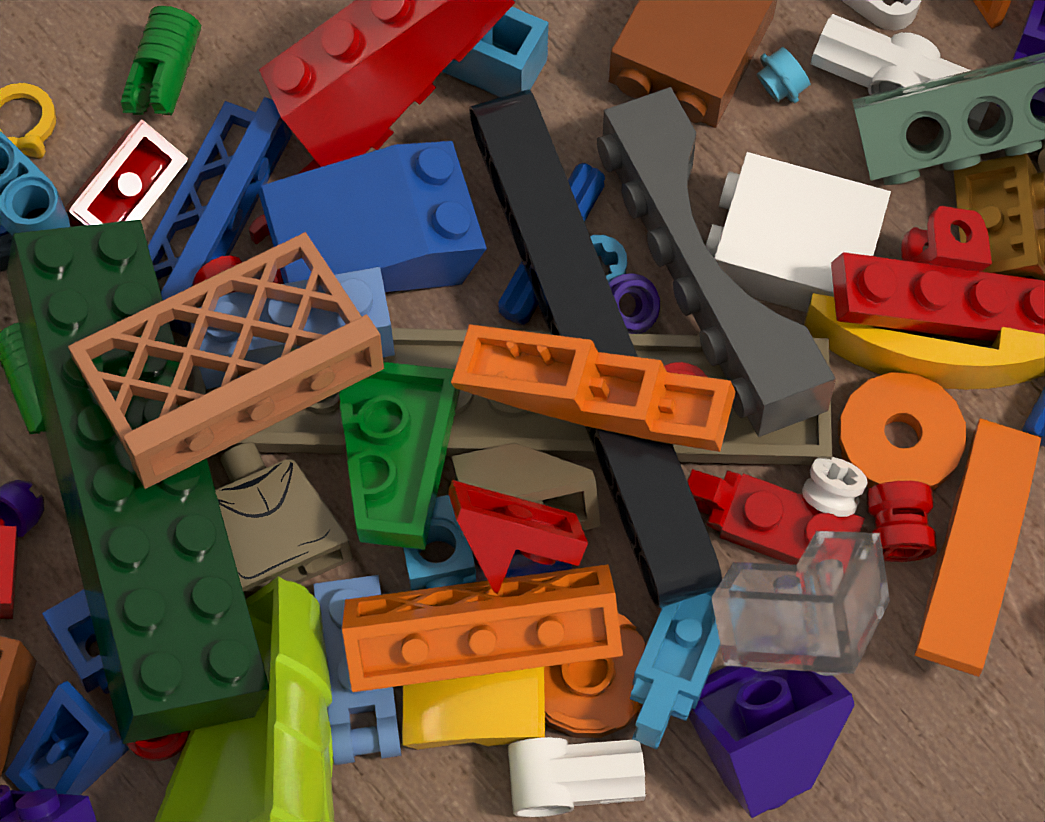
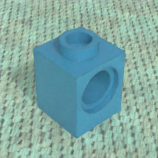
[403,495,476,591]

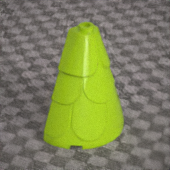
[154,576,335,822]

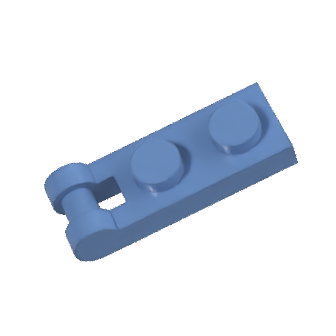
[313,575,402,765]

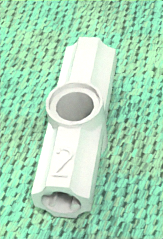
[810,14,990,130]

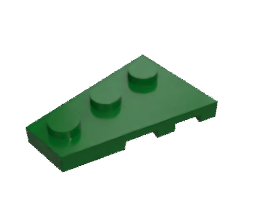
[339,362,460,550]

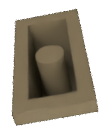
[451,442,601,554]

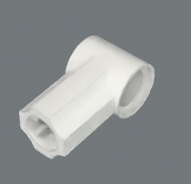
[508,737,646,817]

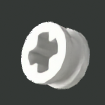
[802,457,868,517]

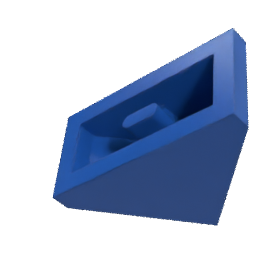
[5,681,129,795]

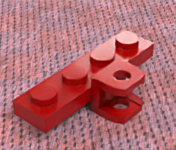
[831,206,1045,341]

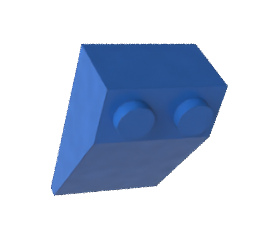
[258,141,487,292]

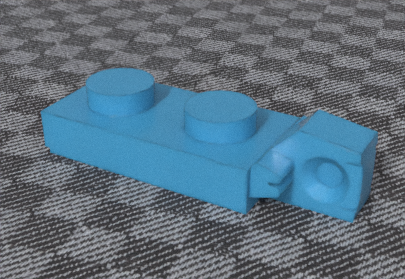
[630,583,742,749]

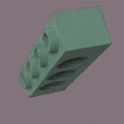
[852,52,1045,185]

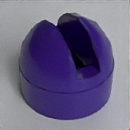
[0,480,44,537]

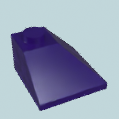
[688,634,855,818]

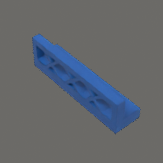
[148,97,292,337]

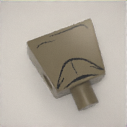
[215,443,353,600]

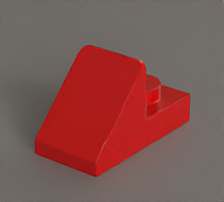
[448,480,588,594]

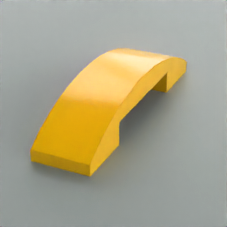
[804,293,1045,390]

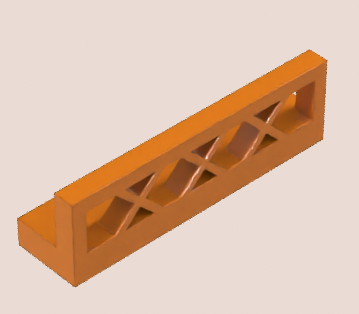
[342,564,623,692]

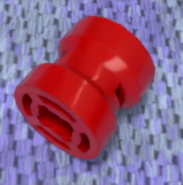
[867,480,937,562]

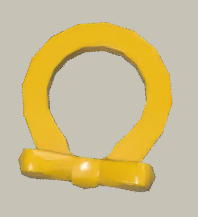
[0,83,56,159]

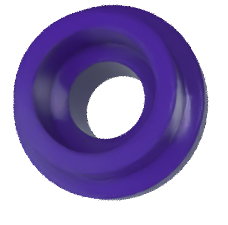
[608,273,660,334]

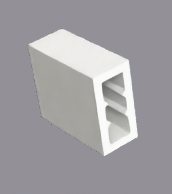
[706,152,891,312]

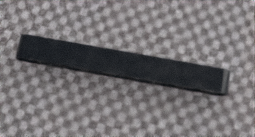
[469,89,723,609]

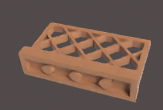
[68,232,384,489]

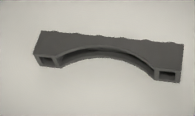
[597,87,836,437]

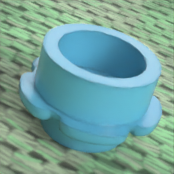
[757,47,811,103]

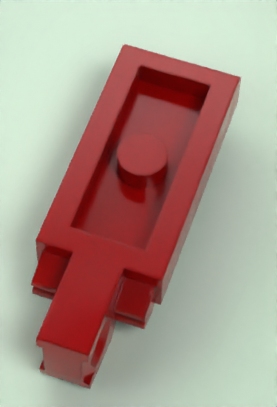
[687,469,865,582]

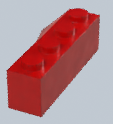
[259,0,515,167]

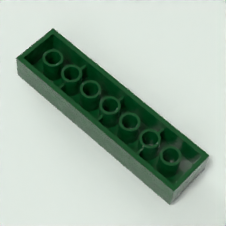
[7,219,269,744]

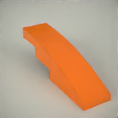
[451,324,736,452]
[914,418,1041,677]

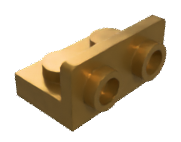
[953,153,1045,280]

